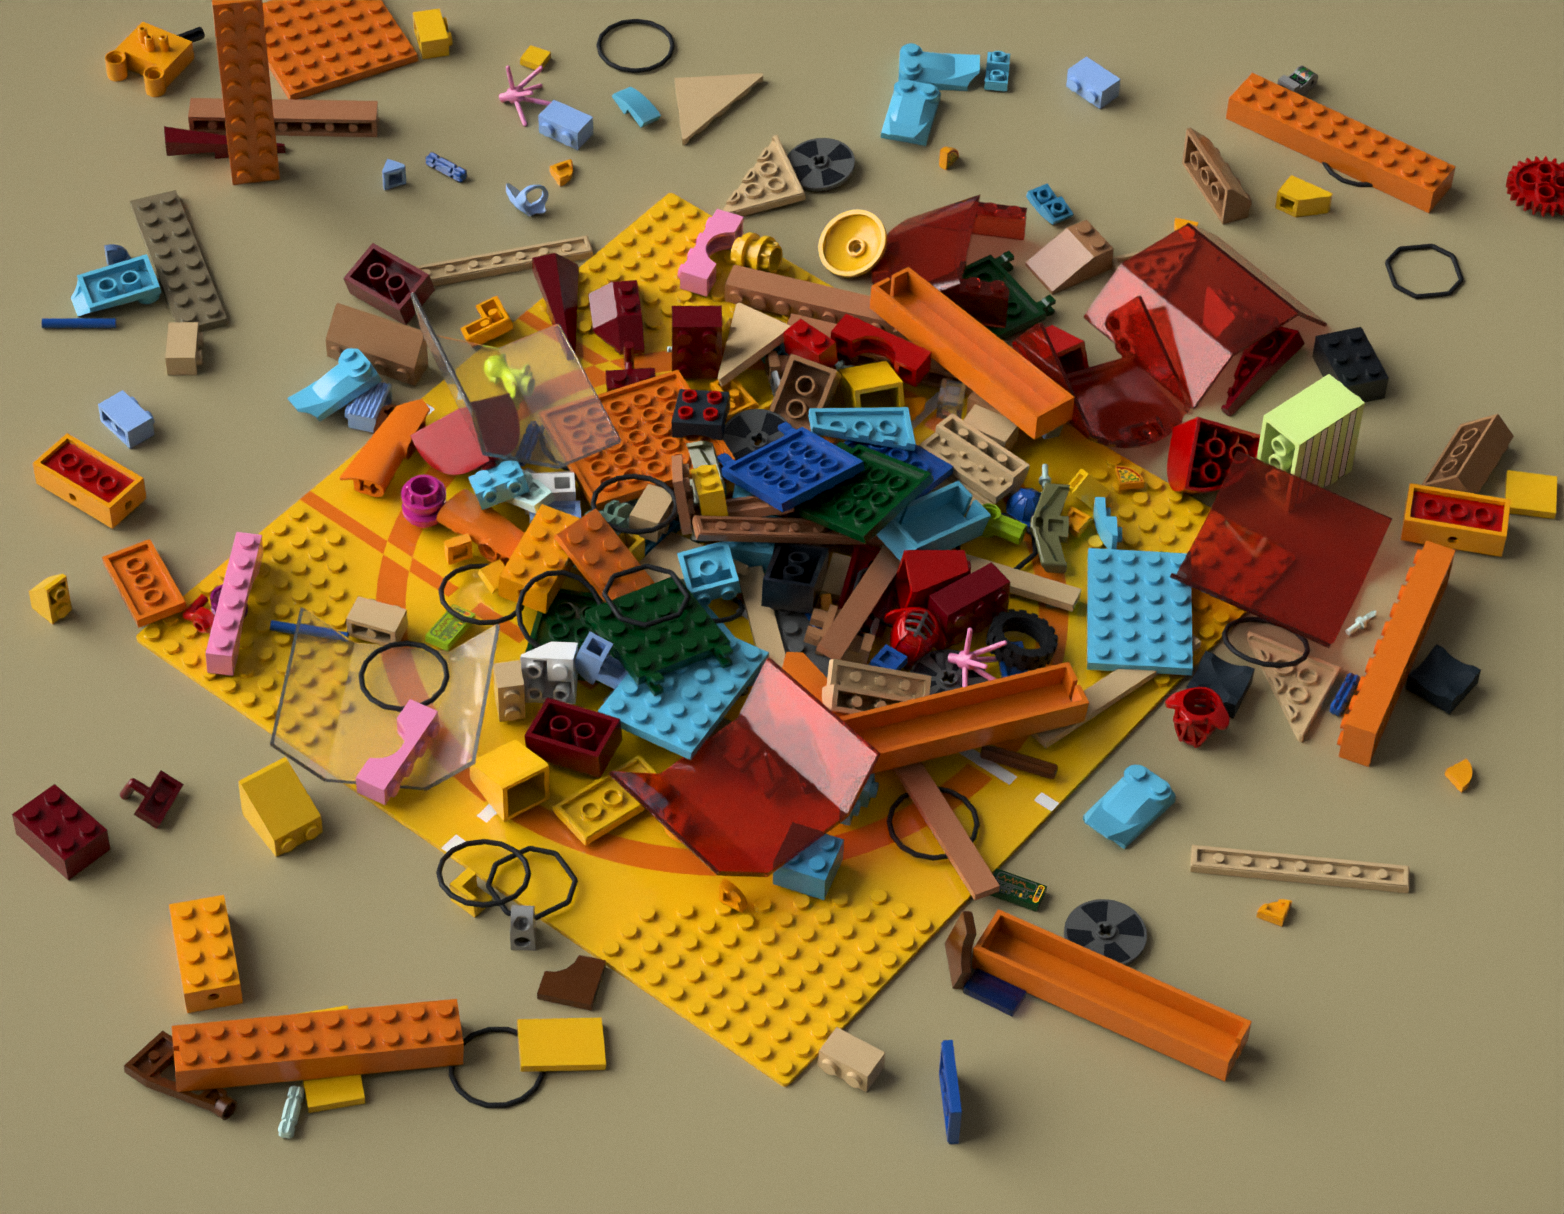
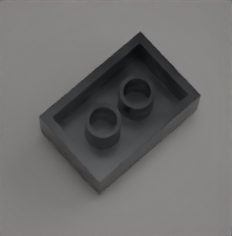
[1312,327,1389,402]
[761,543,829,614]

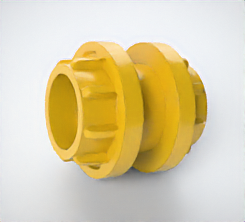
[731,232,783,273]

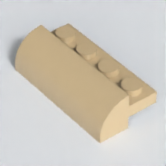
[919,413,1029,504]
[822,659,932,715]

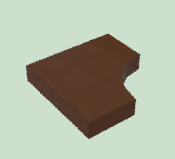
[945,911,977,989]
[537,955,606,1011]

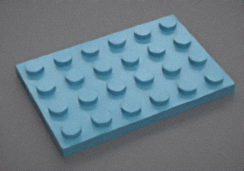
[1087,548,1193,675]
[598,632,769,760]

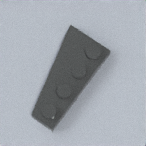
[774,609,831,677]

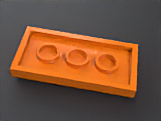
[554,508,655,602]
[102,539,187,628]

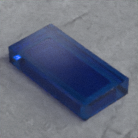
[963,968,1026,1017]

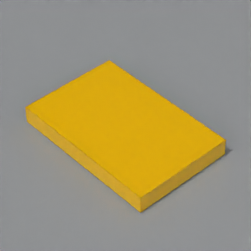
[517,1018,606,1072]

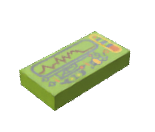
[425,604,475,651]

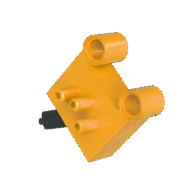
[105,22,205,97]

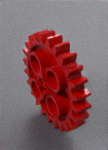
[1506,156,1564,217]

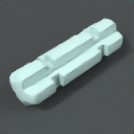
[278,1085,305,1139]

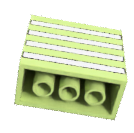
[1252,374,1365,513]

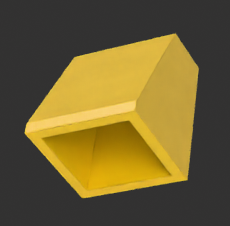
[839,361,905,408]
[469,739,550,822]
[238,757,323,857]

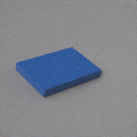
[939,1040,962,1144]

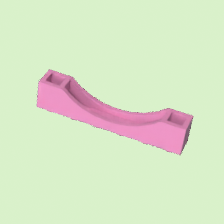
[205,532,263,676]

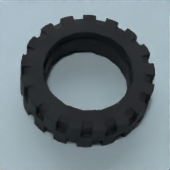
[986,609,1058,671]

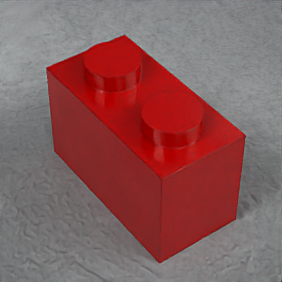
[783,319,838,368]

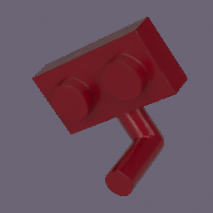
[605,341,656,392]
[119,770,184,829]

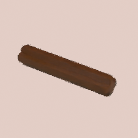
[980,745,1058,779]

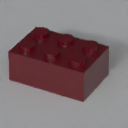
[343,243,435,325]
[672,306,722,379]
[927,562,1011,649]
[524,697,623,778]
[12,784,111,880]

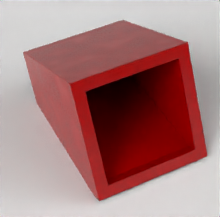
[1012,325,1092,394]
[894,550,971,620]

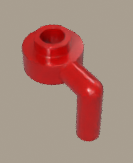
[183,594,215,633]

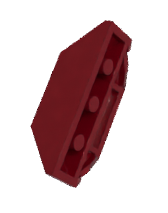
[588,280,645,355]

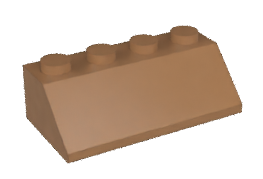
[1182,128,1252,224]
[326,303,428,386]
[1421,414,1514,494]

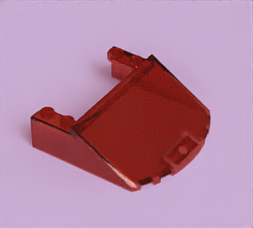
[871,195,1027,328]
[1015,296,1192,449]

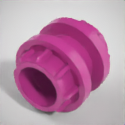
[401,474,446,528]

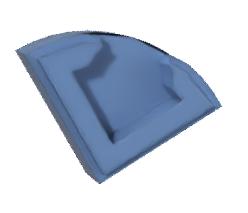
[104,244,131,266]

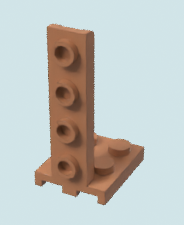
[672,454,794,535]

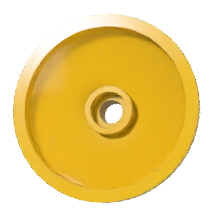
[818,210,887,278]

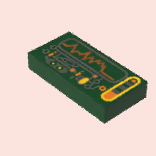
[990,868,1047,912]

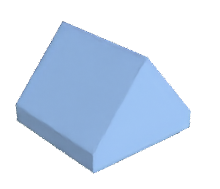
[382,159,406,190]

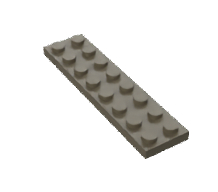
[130,190,228,332]

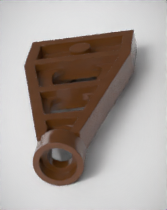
[124,1031,237,1120]

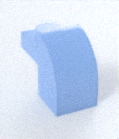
[575,632,628,689]

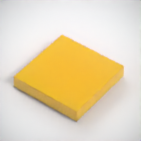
[1505,470,1557,519]

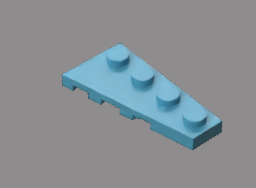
[808,407,916,451]

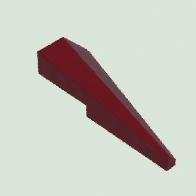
[164,126,286,159]
[532,253,579,362]
[1221,315,1305,417]

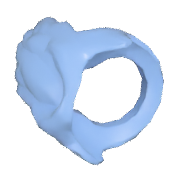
[506,183,549,217]

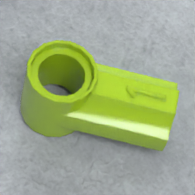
[981,503,1028,545]

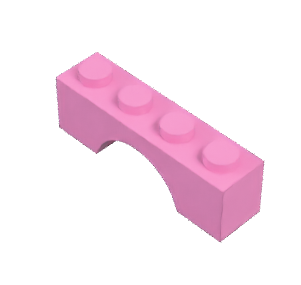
[677,209,744,296]
[356,699,441,805]

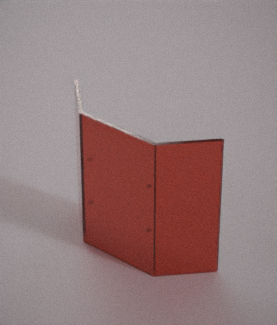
[1084,223,1327,409]
[1170,450,1393,648]
[609,657,880,877]

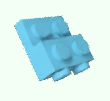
[468,459,530,510]
[677,541,741,607]

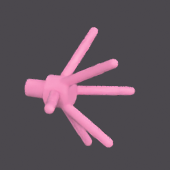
[499,65,551,127]
[948,628,1007,687]

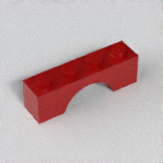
[831,313,932,387]

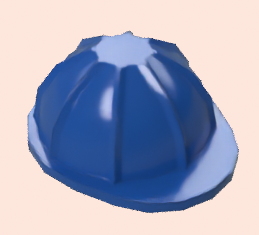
[1006,488,1041,528]

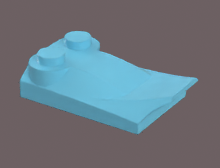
[898,43,980,91]
[881,80,941,146]
[71,254,161,317]
[287,348,382,422]
[1083,764,1176,849]

